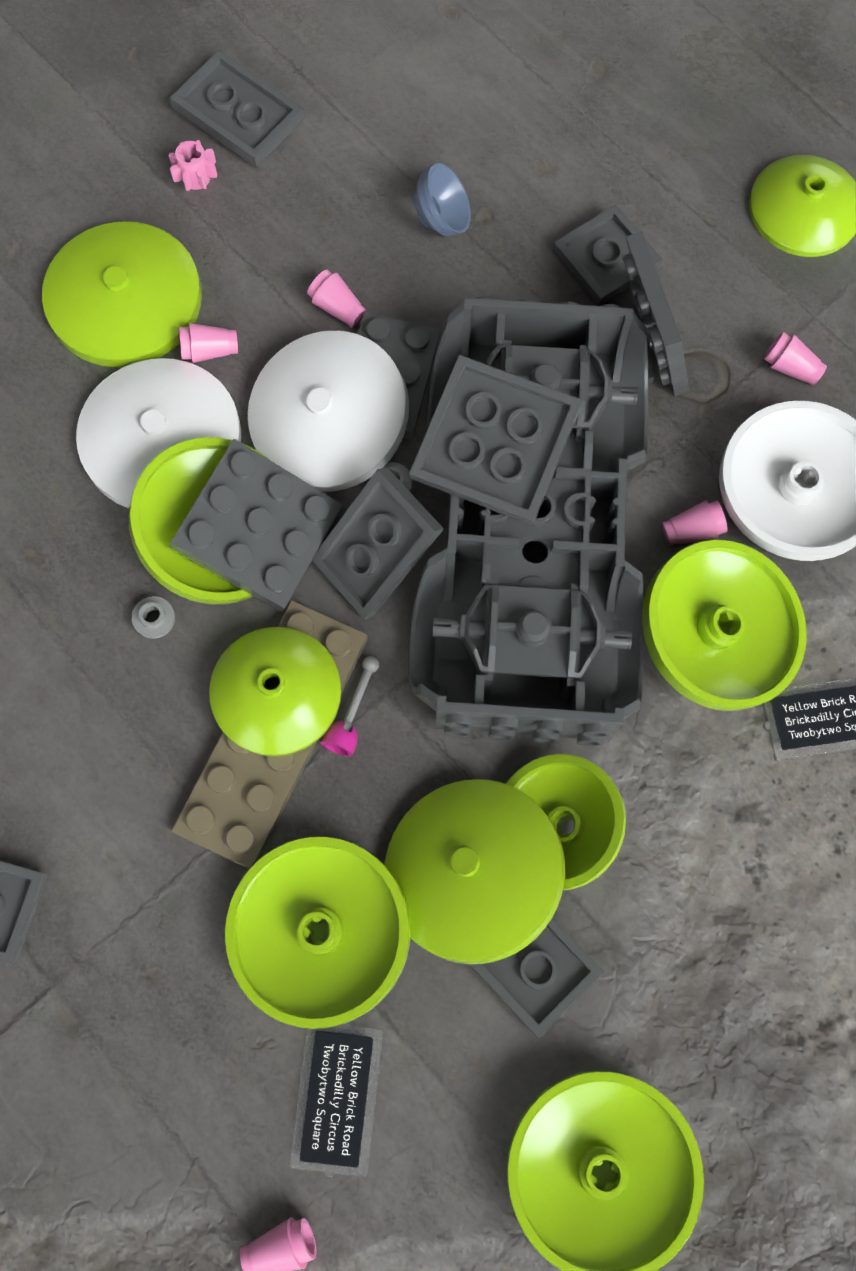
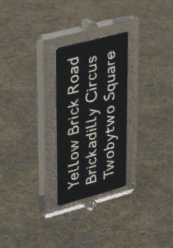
[762,678,856,761]
[289,1022,384,1178]

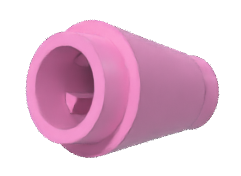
[307,269,366,328]
[179,323,238,363]
[763,332,827,386]
[662,500,727,546]
[240,1217,317,1271]

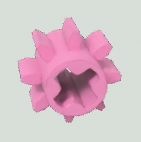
[168,140,218,191]

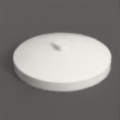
[248,331,409,492]
[76,358,241,508]
[719,401,856,561]

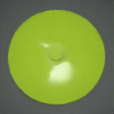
[42,221,202,368]
[128,437,271,604]
[642,540,807,711]
[385,779,565,964]
[225,837,411,1029]
[507,1071,704,1271]

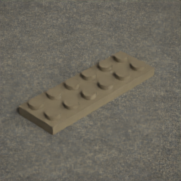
[171,600,368,869]

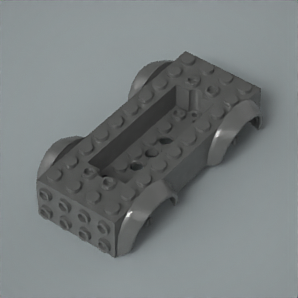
[408,296,648,746]

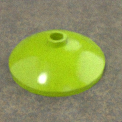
[749,155,856,257]
[209,627,341,756]
[506,754,626,890]

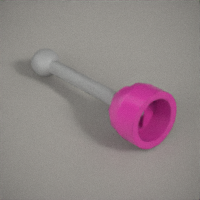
[320,656,379,757]

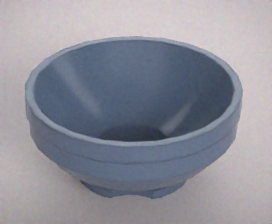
[413,163,471,237]

